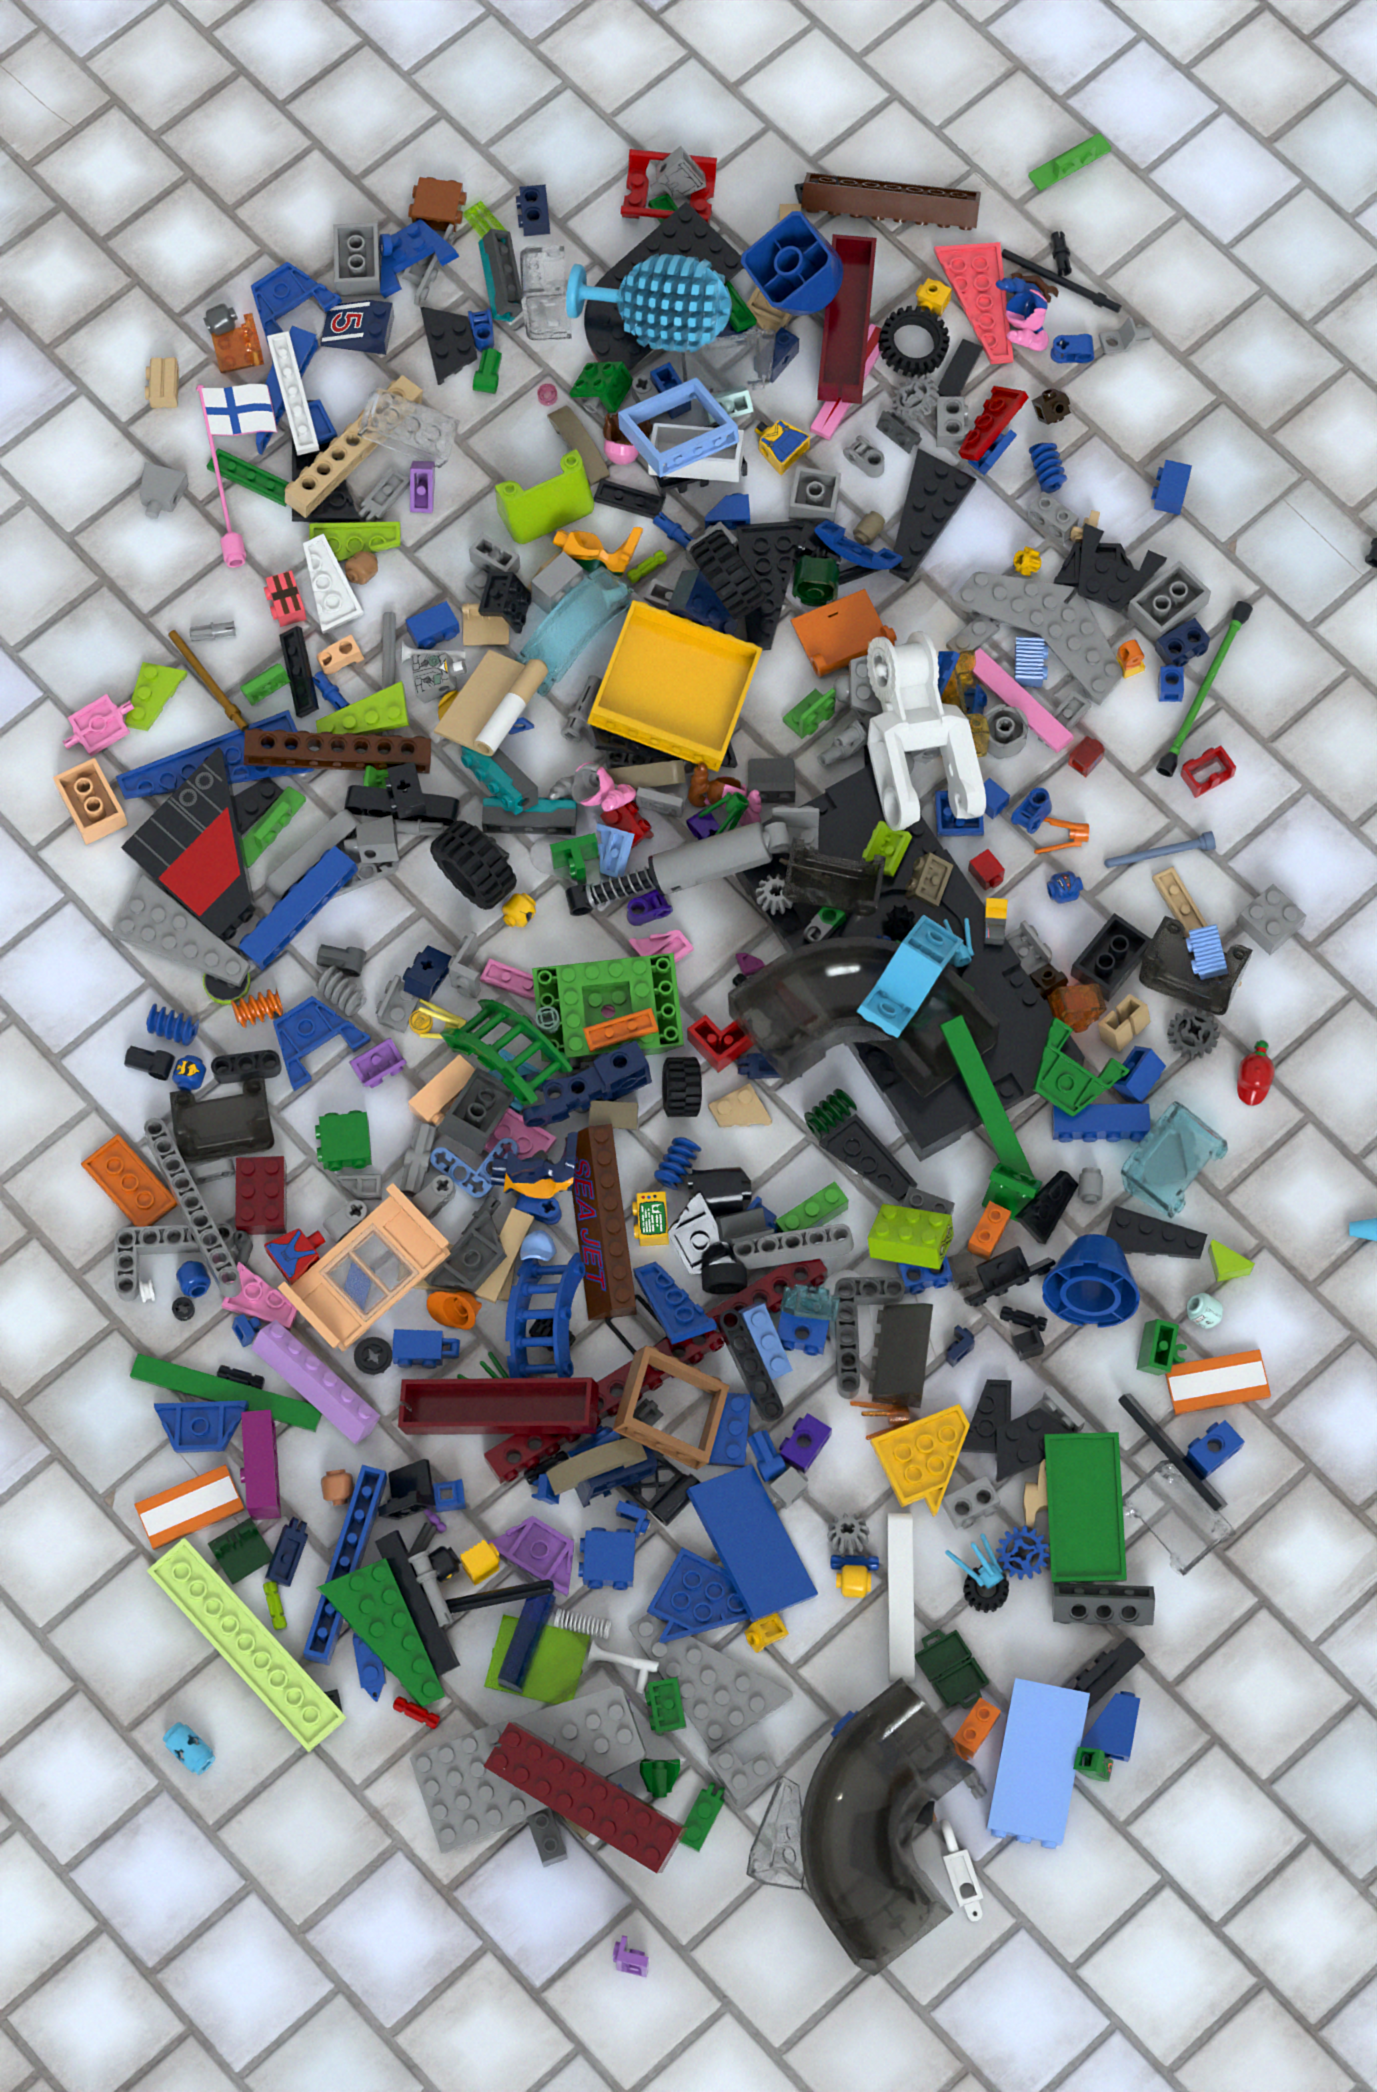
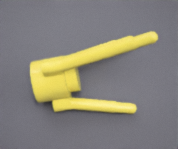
[419,999,467,1039]

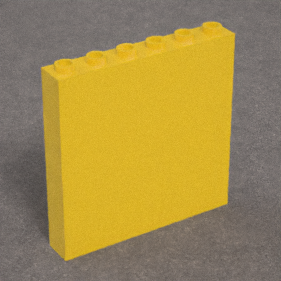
[587,600,763,772]

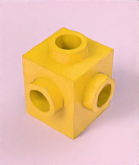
[915,278,952,317]

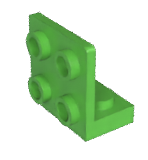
[783,688,836,739]

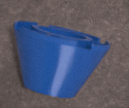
[1042,1234,1140,1328]

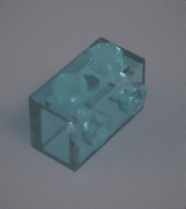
[780,1284,840,1321]

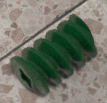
[804,1088,857,1140]

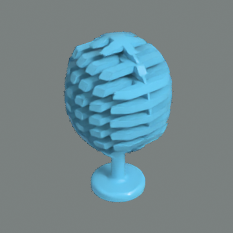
[566,253,732,353]

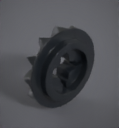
[354,1337,392,1376]

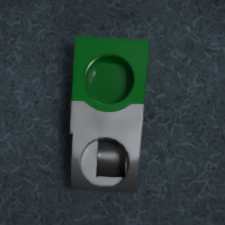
[802,900,846,948]

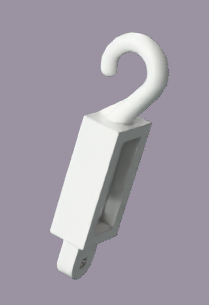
[940,1819,983,1922]

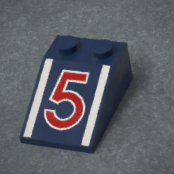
[320,300,394,355]

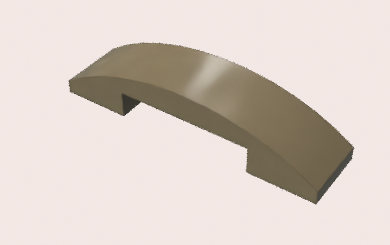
[547,405,610,486]
[605,760,686,789]
[546,1438,647,1495]

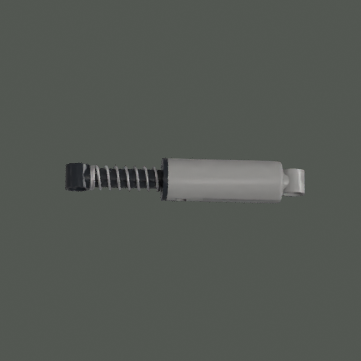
[565,822,791,916]

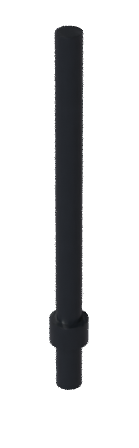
[1001,249,1122,313]

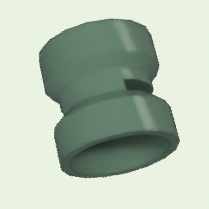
[536,1006,560,1035]

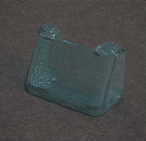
[1121,1101,1228,1219]

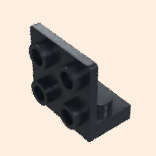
[478,571,532,634]
[378,1459,436,1520]

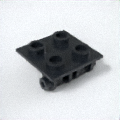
[792,520,847,567]

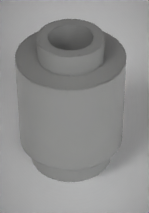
[1078,1167,1103,1205]

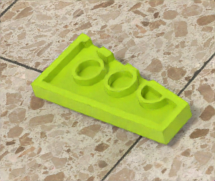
[316,681,410,735]

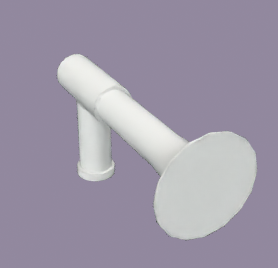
[401,640,465,680]
[588,1640,659,1693]

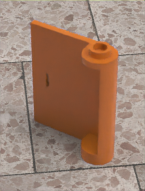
[790,589,897,678]

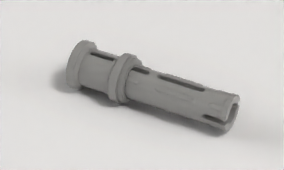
[561,675,602,742]
[408,1550,454,1627]

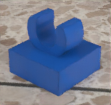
[232,1314,262,1347]
[531,1474,560,1505]

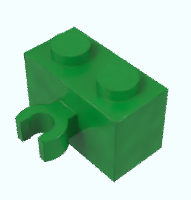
[1136,1319,1187,1376]

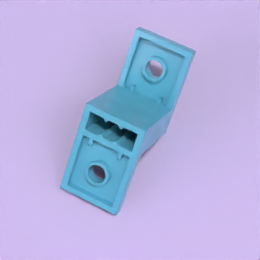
[857,915,963,1038]

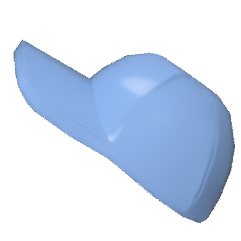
[520,1230,557,1261]

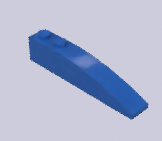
[256,326,318,455]

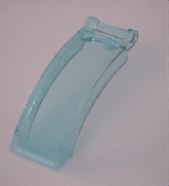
[514,566,635,697]

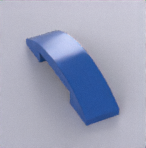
[814,519,903,570]

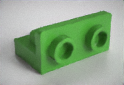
[240,663,291,706]

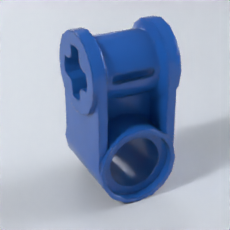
[468,308,494,352]
[1050,334,1095,364]
[1011,788,1052,834]
[514,1193,562,1225]

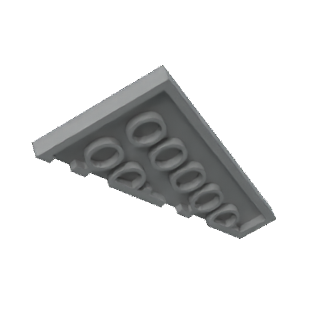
[112,874,250,987]

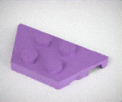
[487,1516,574,1597]

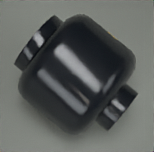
[428,1546,461,1583]

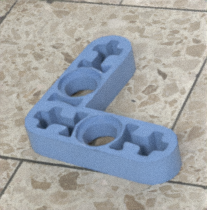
[430,1138,520,1198]

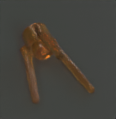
[850,1401,909,1440]

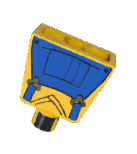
[755,420,810,476]

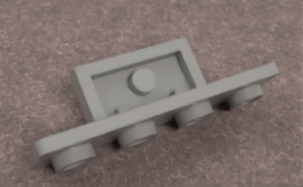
[402,224,456,306]

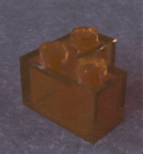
[1048,984,1107,1033]

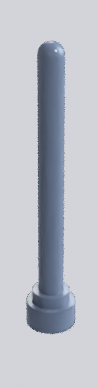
[1104,831,1216,868]

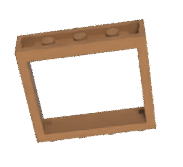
[612,1346,729,1470]

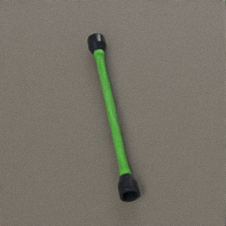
[1156,601,1253,777]

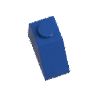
[705,493,750,530]

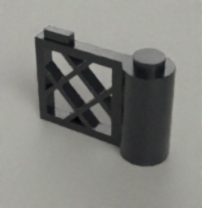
[621,1449,700,1526]

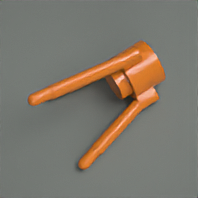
[1034,817,1089,854]

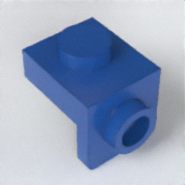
[616,1500,650,1539]

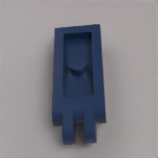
[737,1052,802,1079]
[265,1517,308,1587]

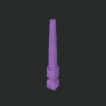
[423,1509,446,1534]

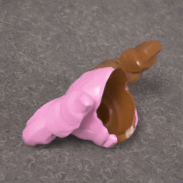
[687,762,762,826]

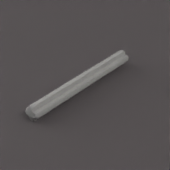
[382,612,396,737]

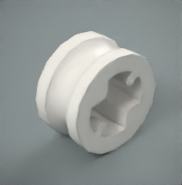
[139,1279,156,1303]

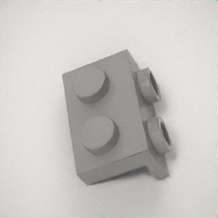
[1005,920,1052,978]

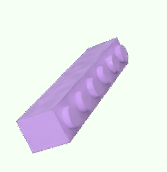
[251,1320,380,1445]

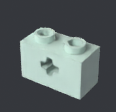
[703,387,754,424]

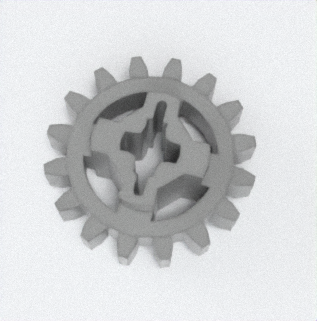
[891,374,939,421]

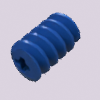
[1029,443,1067,493]
[146,1003,199,1046]
[654,1137,702,1191]

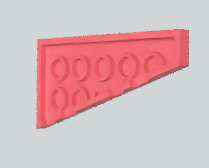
[934,242,1013,364]

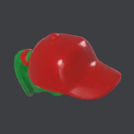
[1237,1040,1275,1106]

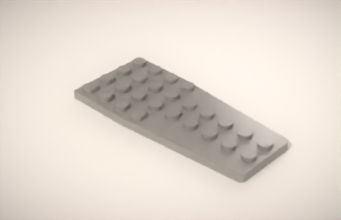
[410,1686,647,1854]

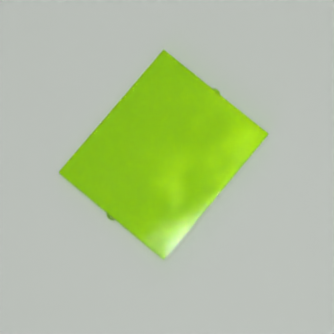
[484,1614,590,1705]

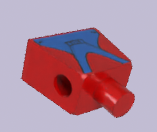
[264,1228,326,1285]

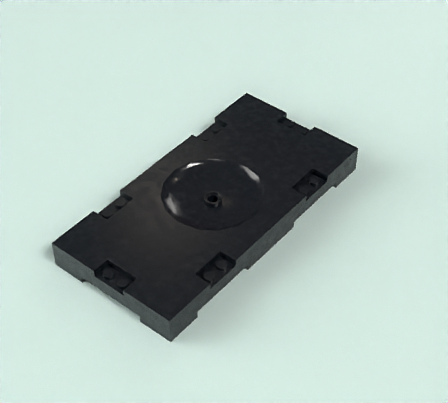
[735,764,1085,1162]

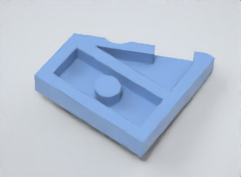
[596,823,635,878]

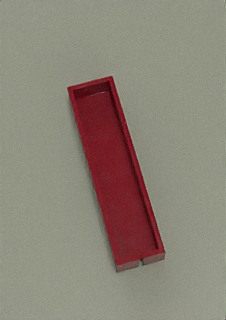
[817,234,877,404]
[398,1377,599,1435]
[483,1722,688,1873]

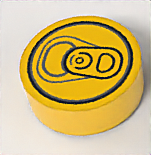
[409,1010,433,1034]

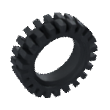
[878,306,950,377]

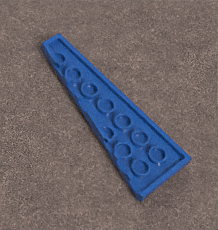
[116,710,314,800]

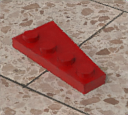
[958,386,1029,461]

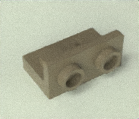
[904,853,953,908]

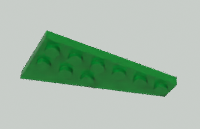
[316,1558,445,1707]

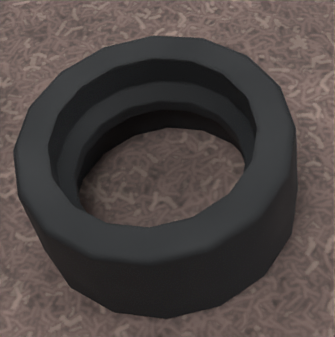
[701,1263,747,1295]

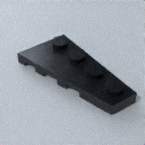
[1105,1206,1208,1259]

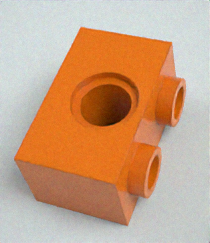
[967,1201,1012,1260]
[951,1697,1001,1759]

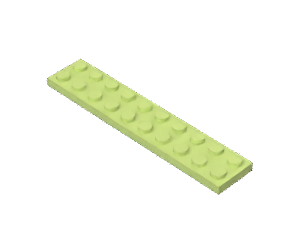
[147,1538,347,1752]

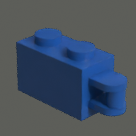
[392,1329,460,1369]

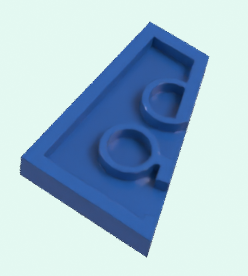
[706,1392,751,1468]

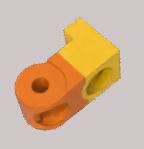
[1116,639,1145,679]

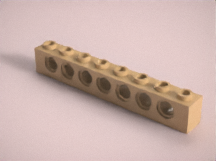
[285,375,423,518]

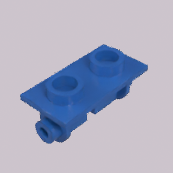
[962,684,987,736]

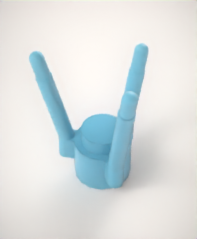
[943,918,974,967]
[945,1533,1004,1589]

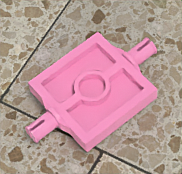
[63,694,135,757]

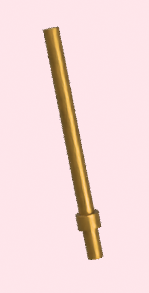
[168,630,249,732]

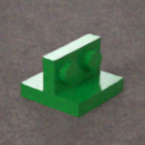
[550,833,599,885]

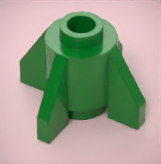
[640,1758,680,1798]

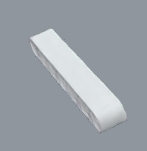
[887,1513,915,1682]

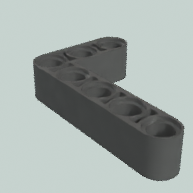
[834,1277,905,1399]

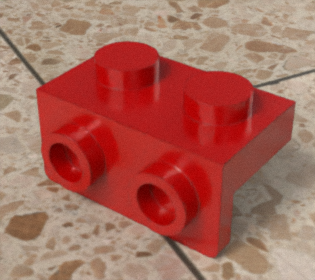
[600,801,654,851]

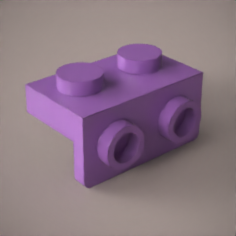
[349,1038,407,1088]

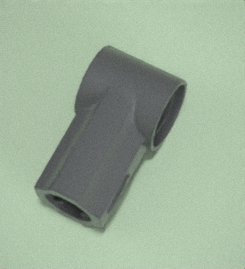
[316,944,367,977]

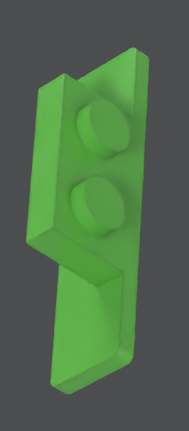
[1028,133,1111,191]
[243,786,306,868]

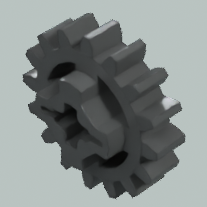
[1167,1008,1220,1060]

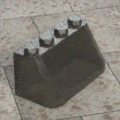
[868,1303,933,1408]

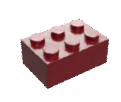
[235,1156,287,1235]

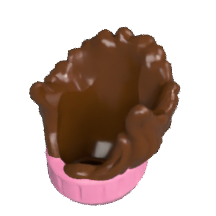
[602,413,653,465]

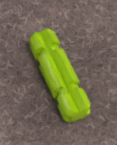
[626,550,667,583]
[263,1581,287,1630]

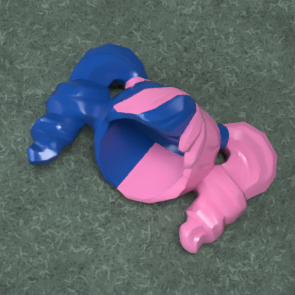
[996,277,1049,352]

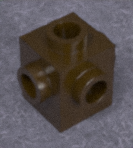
[1031,389,1071,425]
[1030,963,1069,1005]

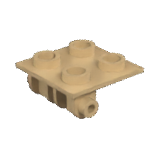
[462,603,509,646]

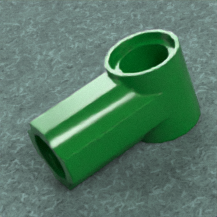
[473,348,502,394]

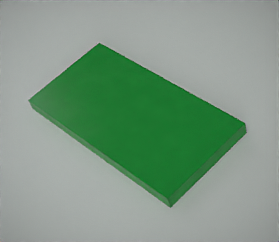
[1044,1432,1127,1583]

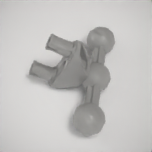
[817,674,915,775]

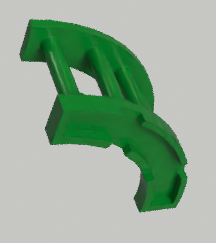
[440,999,573,1105]

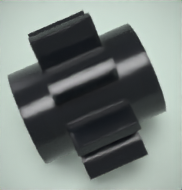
[886,905,915,935]

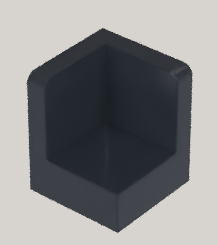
[1011,1324,1045,1361]

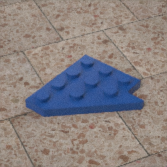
[647,1547,750,1643]

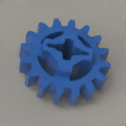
[996,1525,1050,1580]

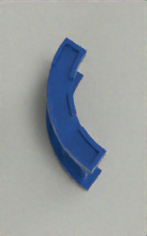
[505,1253,585,1378]

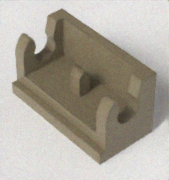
[589,1100,639,1130]

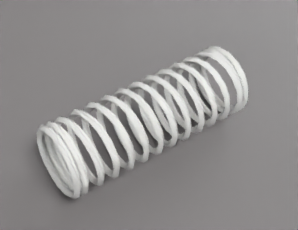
[554,1608,611,1639]

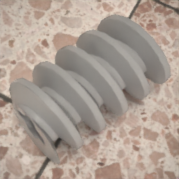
[316,965,367,1017]

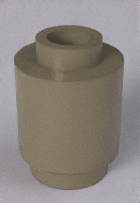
[853,511,885,545]

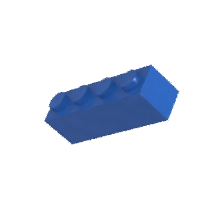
[1052,1104,1151,1143]

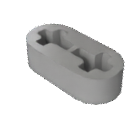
[189,1159,235,1185]

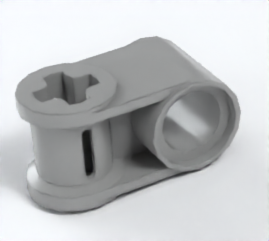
[632,375,667,420]
[843,435,884,478]
[411,1175,456,1220]
[323,1200,370,1243]

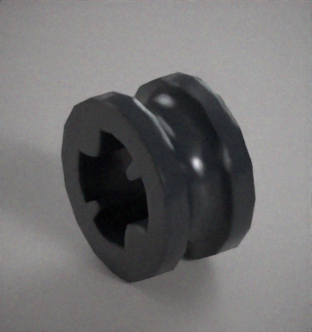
[172,1297,195,1321]

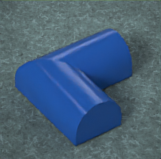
[935,791,984,837]

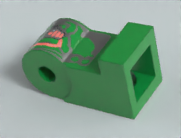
[1073,1747,1114,1782]

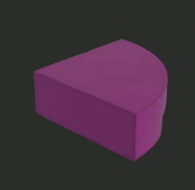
[736,953,766,977]

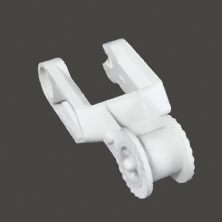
[867,631,986,831]

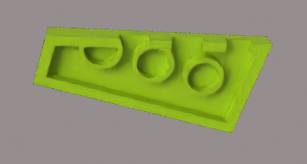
[309,522,401,562]

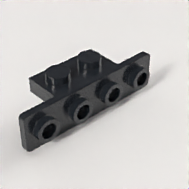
[963,1246,1056,1307]
[1073,1638,1145,1711]

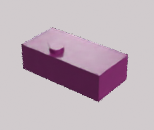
[240,1410,281,1520]

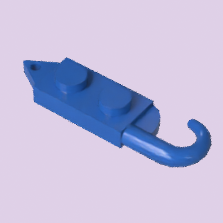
[345,1620,387,1702]

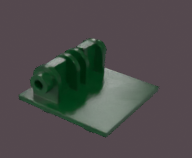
[208,1518,273,1585]

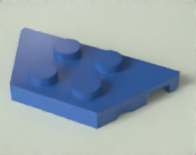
[154,1401,249,1453]

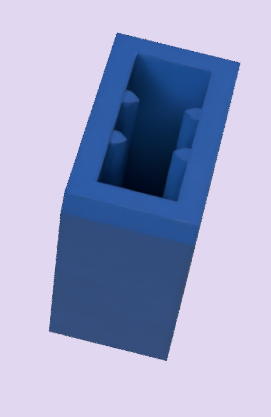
[1080,1691,1140,1762]

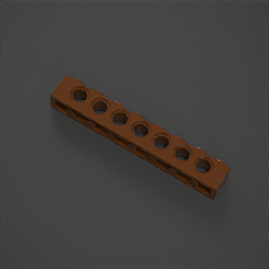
[244,728,431,774]

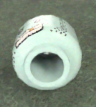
[1187,1293,1223,1329]

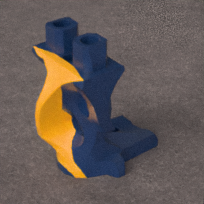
[491,1132,578,1199]

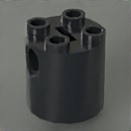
[688,1167,752,1216]

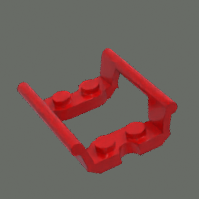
[620,149,717,225]

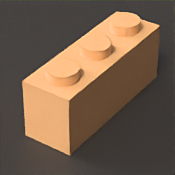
[408,1054,476,1126]

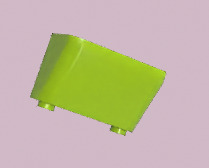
[495,449,594,544]

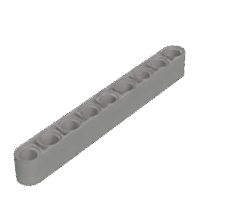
[144,1118,242,1298]

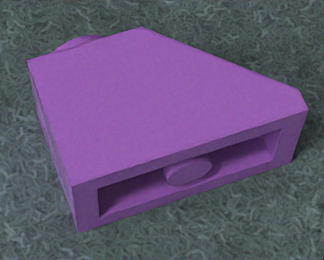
[410,461,435,513]

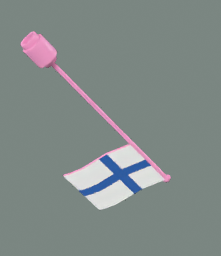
[196,384,278,568]

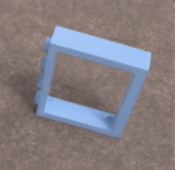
[618,377,739,478]

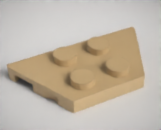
[746,286,792,341]

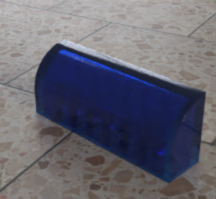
[498,1594,556,1695]

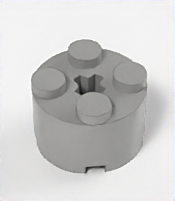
[980,704,1028,759]

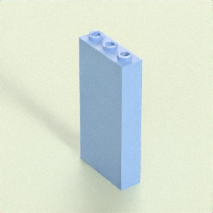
[986,1678,1090,1849]

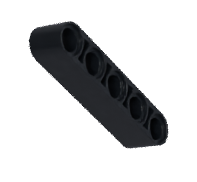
[344,785,460,826]
[717,1309,784,1422]

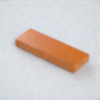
[583,1008,659,1053]

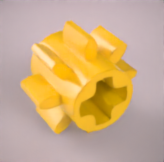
[1013,546,1042,577]

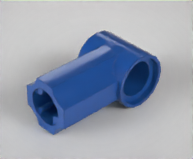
[747,1430,787,1483]

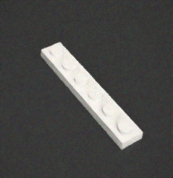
[267,331,319,455]

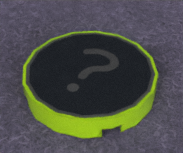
[203,973,250,1005]

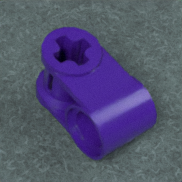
[686,808,724,840]
[627,889,673,926]

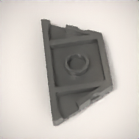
[424,1210,507,1293]

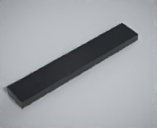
[1118,1393,1228,1511]
[375,1530,461,1677]

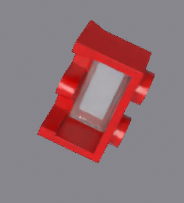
[1180,746,1236,798]

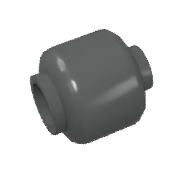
[203,303,238,337]

